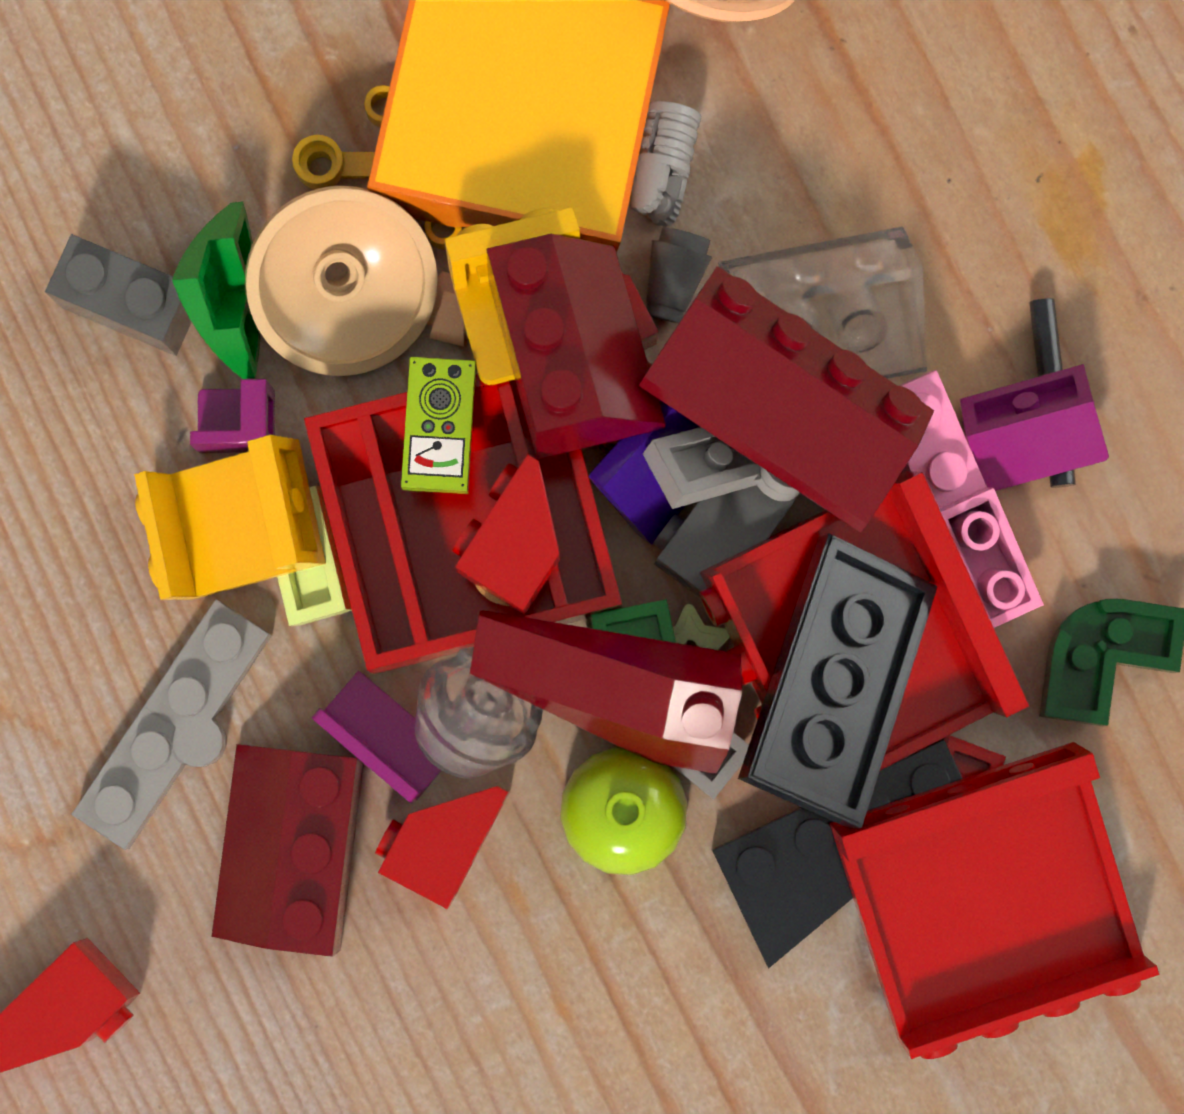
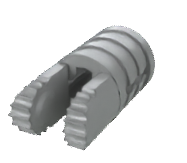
[629,101,701,227]

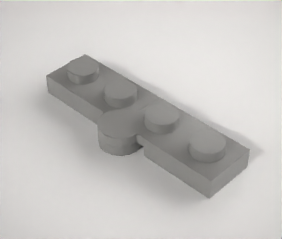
[643,427,800,509]
[71,599,272,850]

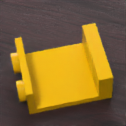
[134,435,326,600]

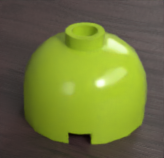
[560,747,688,875]

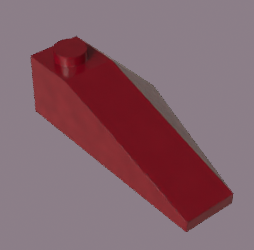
[470,610,742,774]

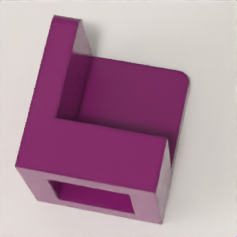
[190,379,275,453]

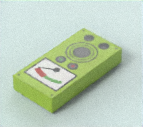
[401,357,476,494]

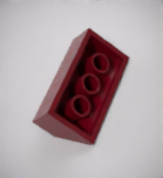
[638,266,935,533]

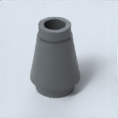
[646,227,712,324]

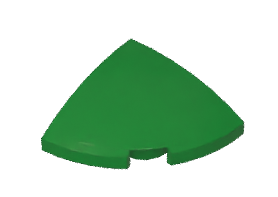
[172,201,260,379]

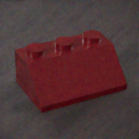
[486,233,666,459]
[211,744,364,957]

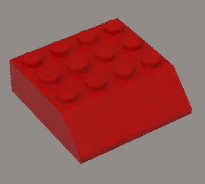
[304,374,622,674]

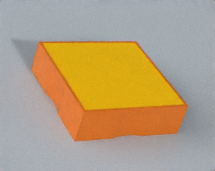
[367,0,670,254]

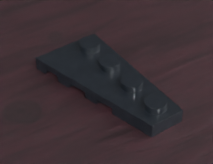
[712,740,963,969]

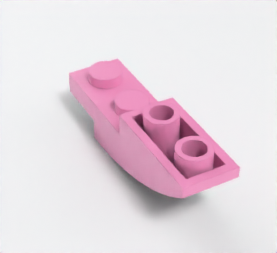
[898,370,1044,628]

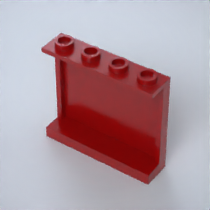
[699,471,1029,770]
[830,742,1160,1059]

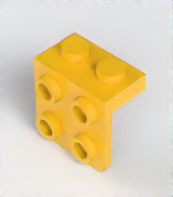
[445,207,580,385]

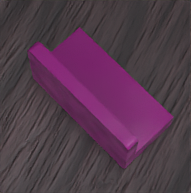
[960,364,1109,491]
[311,670,457,803]

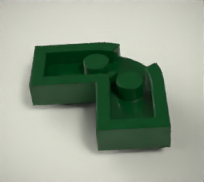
[1039,598,1184,726]

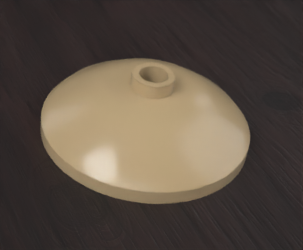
[245,186,438,376]

